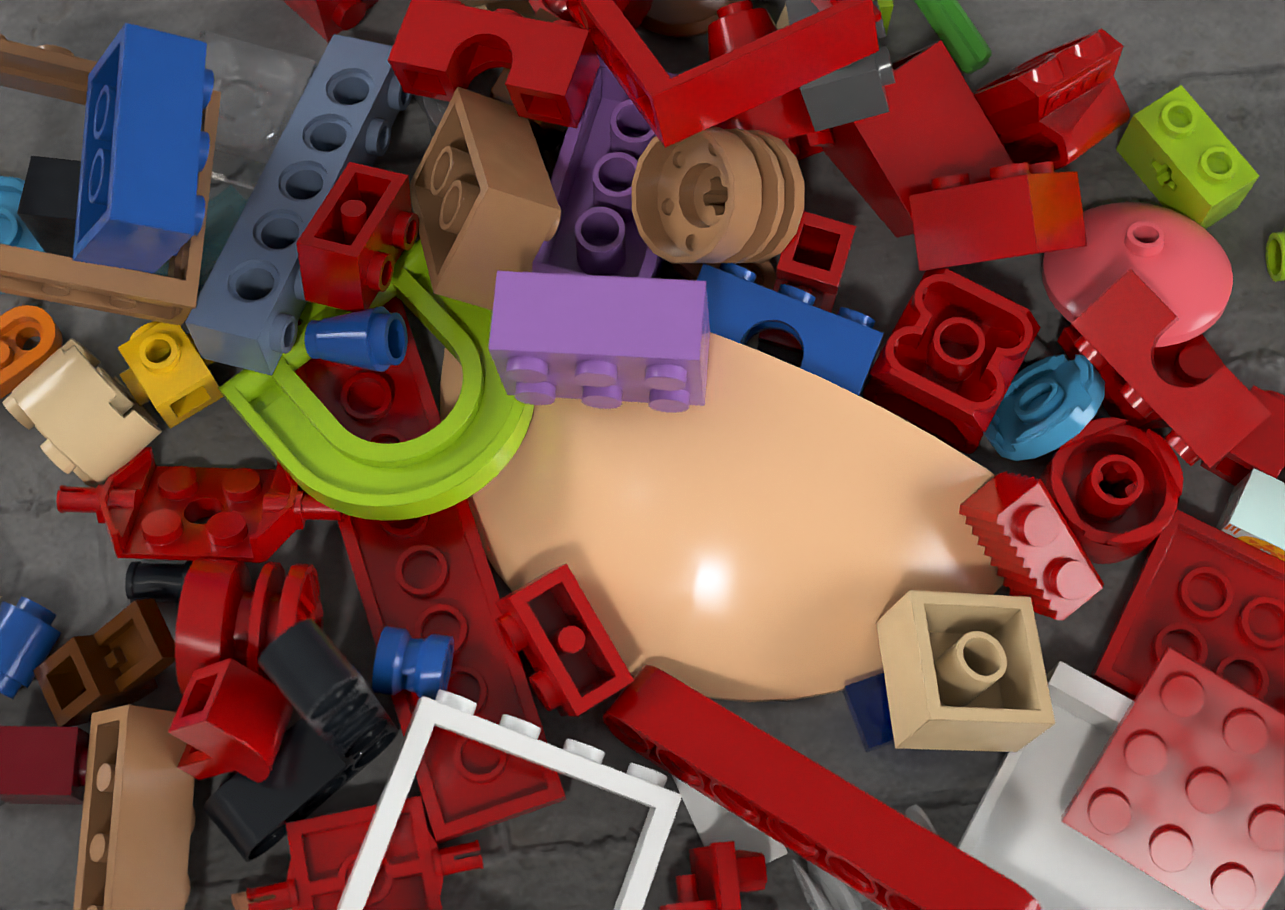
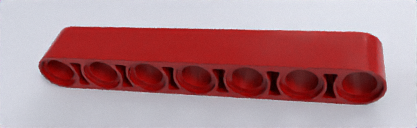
[603,665,1042,910]

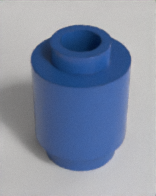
[0,596,62,699]

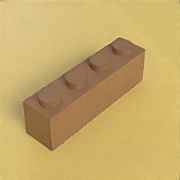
[73,705,195,910]

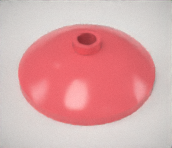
[1042,202,1233,347]

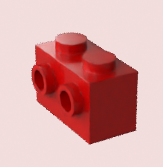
[296,162,419,312]
[495,563,634,716]

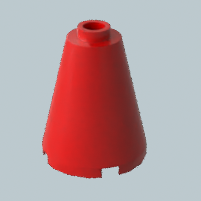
[708,0,836,161]

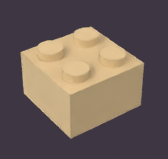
[876,590,1055,752]

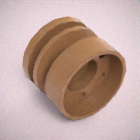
[631,127,804,263]

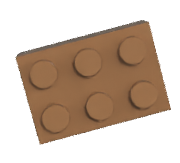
[410,86,561,310]

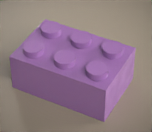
[488,271,710,413]

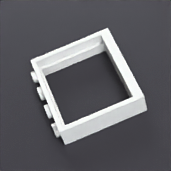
[337,690,682,910]

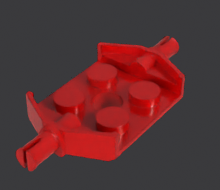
[56,447,345,563]

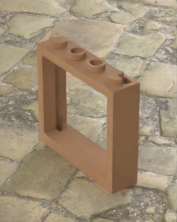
[0,34,221,326]

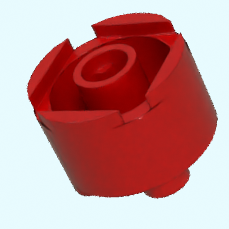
[1040,417,1184,564]

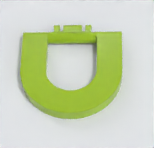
[218,239,534,521]

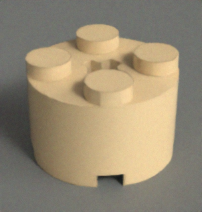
[2,338,162,487]

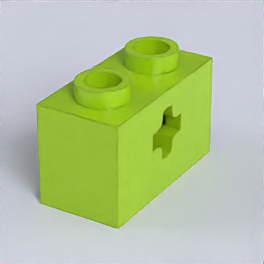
[1116,85,1259,229]

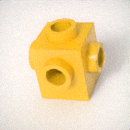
[117,321,223,429]

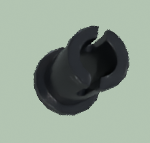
[125,560,193,603]

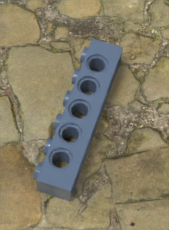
[185,34,412,376]

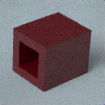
[0,726,90,805]

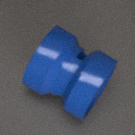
[372,626,454,700]

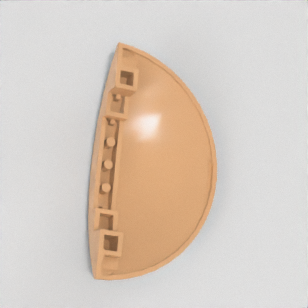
[440,332,1004,702]

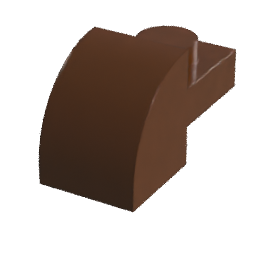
[33,598,175,727]

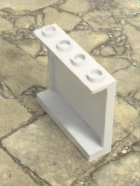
[957,661,1204,910]

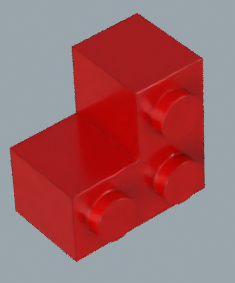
[909,161,1087,271]

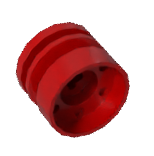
[175,558,324,695]

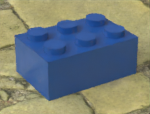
[73,23,214,274]

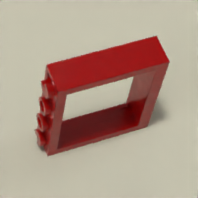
[565,0,881,148]

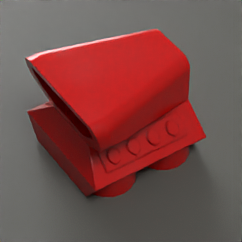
[972,28,1130,170]
[863,268,1041,454]

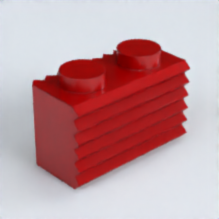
[959,471,1104,621]

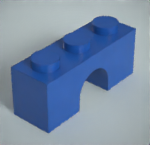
[696,263,884,396]

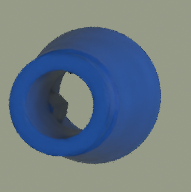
[305,306,408,372]

